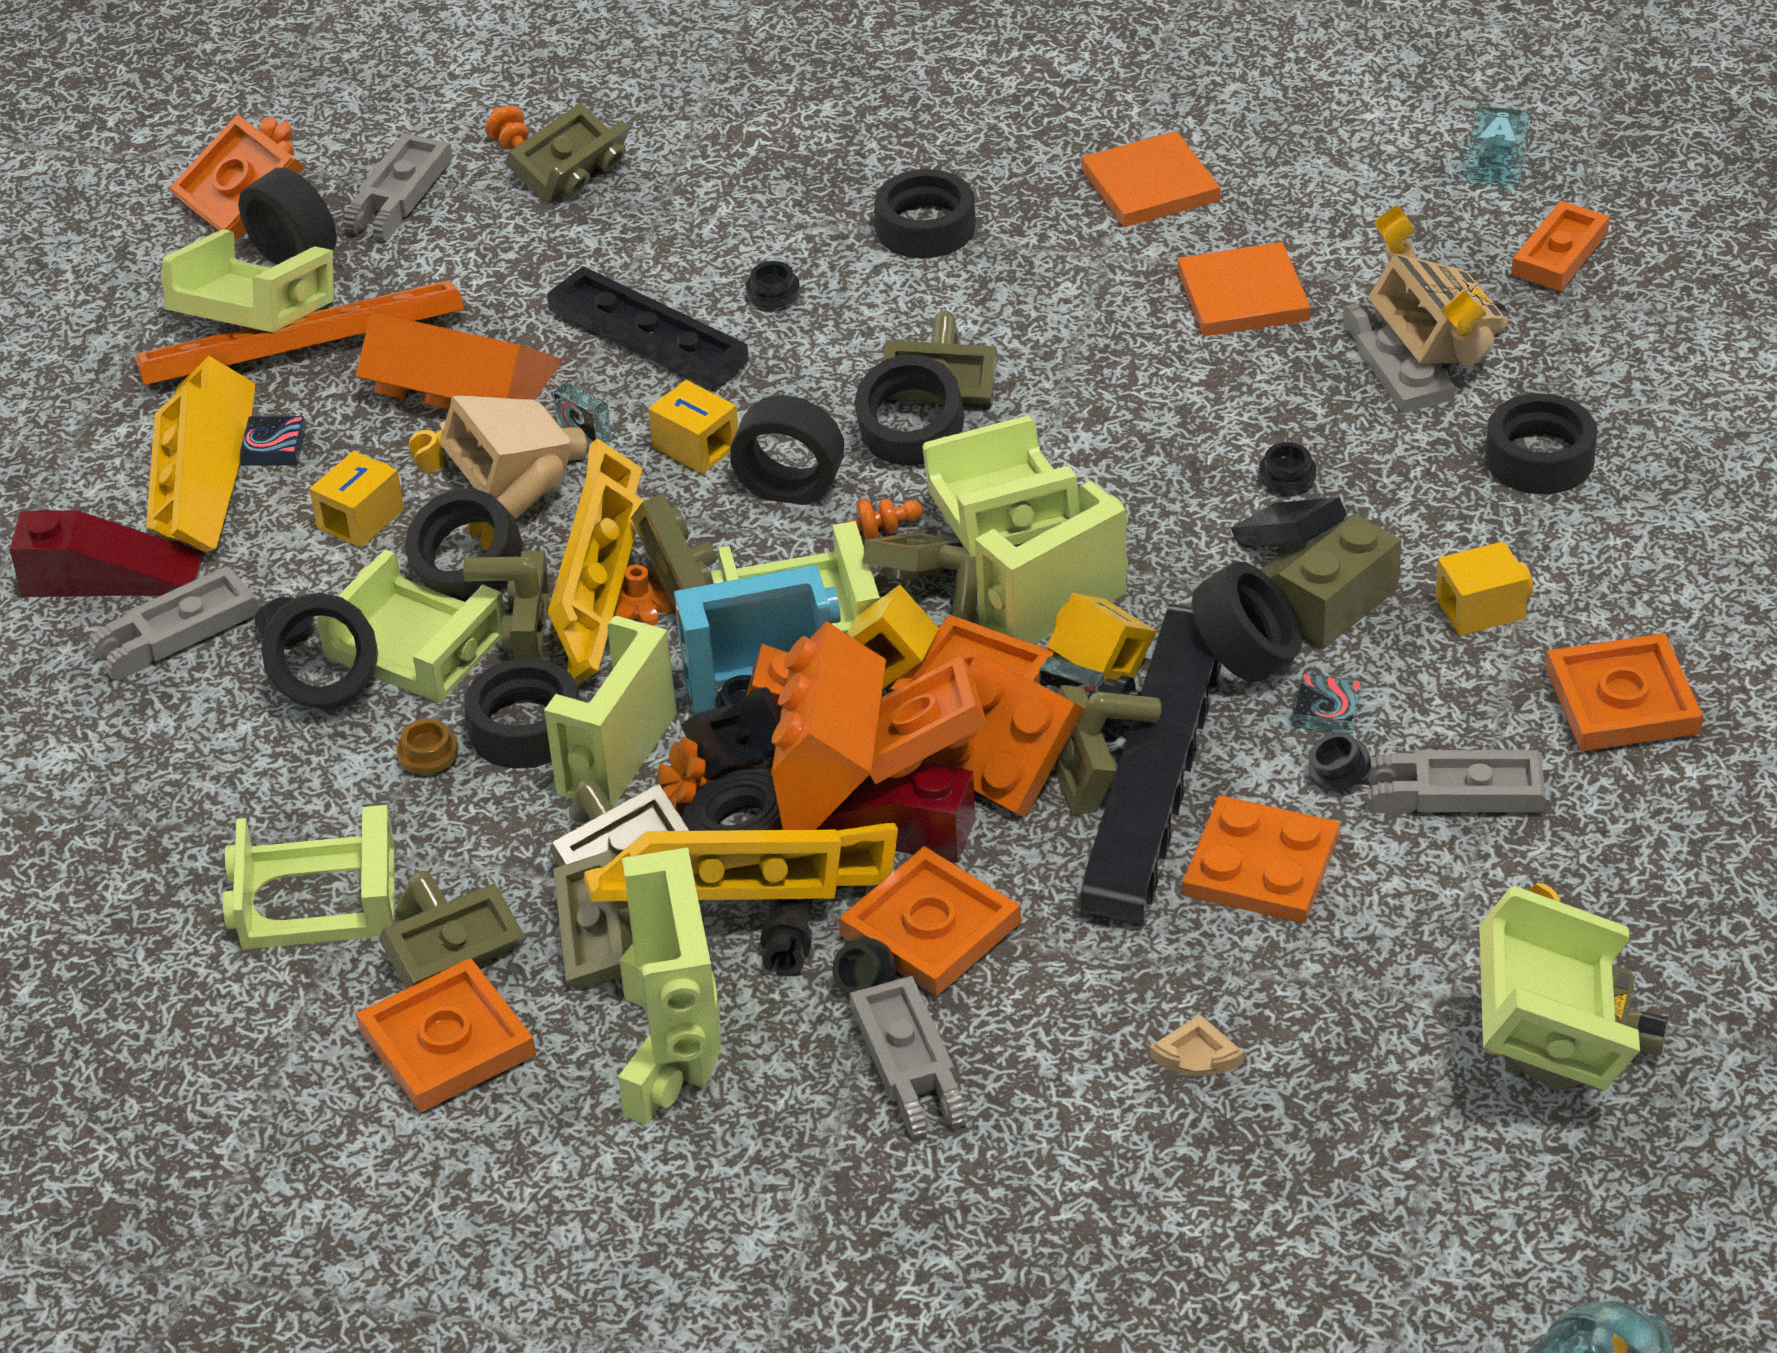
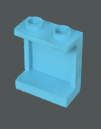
[674,565,841,715]

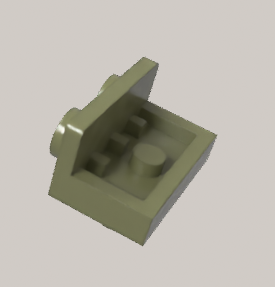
[505,102,630,202]

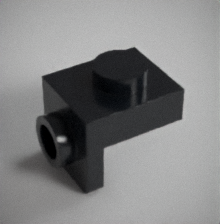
[681,687,781,779]

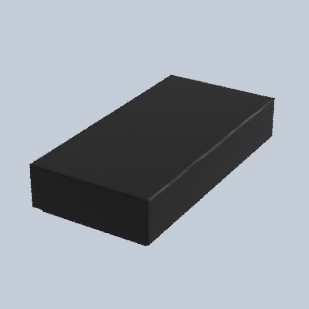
[1231,497,1347,547]

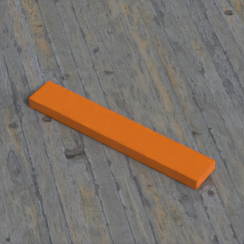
[134,280,464,385]

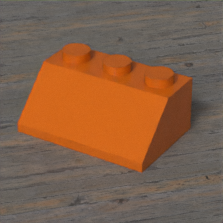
[356,311,562,410]
[771,621,886,830]

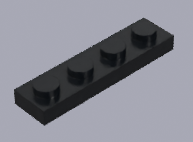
[547,266,749,390]

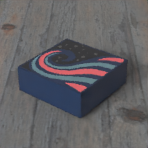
[239,416,306,466]

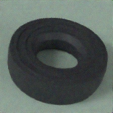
[683,769,783,831]

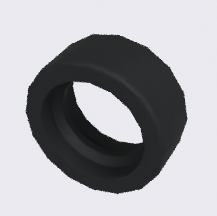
[238,168,337,265]
[874,169,976,258]
[854,354,965,465]
[1486,393,1597,495]
[730,395,844,505]
[405,488,523,602]
[1192,562,1301,682]
[261,592,379,709]
[464,658,580,769]

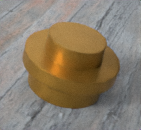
[397,718,459,774]

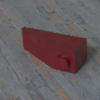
[9,509,203,597]
[816,761,975,863]

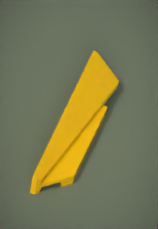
[146,356,255,552]
[548,438,644,686]
[583,823,898,902]

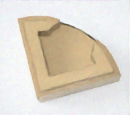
[1150,1015,1244,1076]

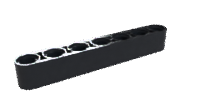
[1080,604,1222,925]

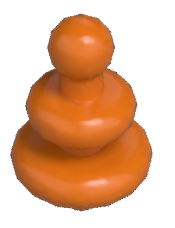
[485,106,529,149]
[845,498,923,540]

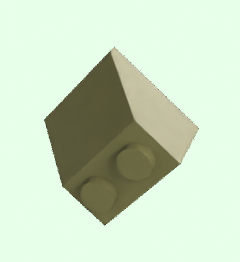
[1260,514,1402,650]

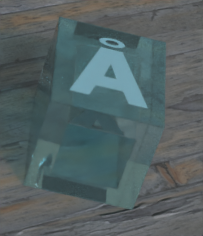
[1467,106,1531,187]

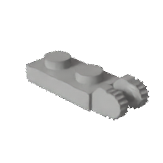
[343,133,453,243]
[1342,303,1455,413]
[87,566,259,682]
[1365,750,1546,813]
[849,976,967,1140]

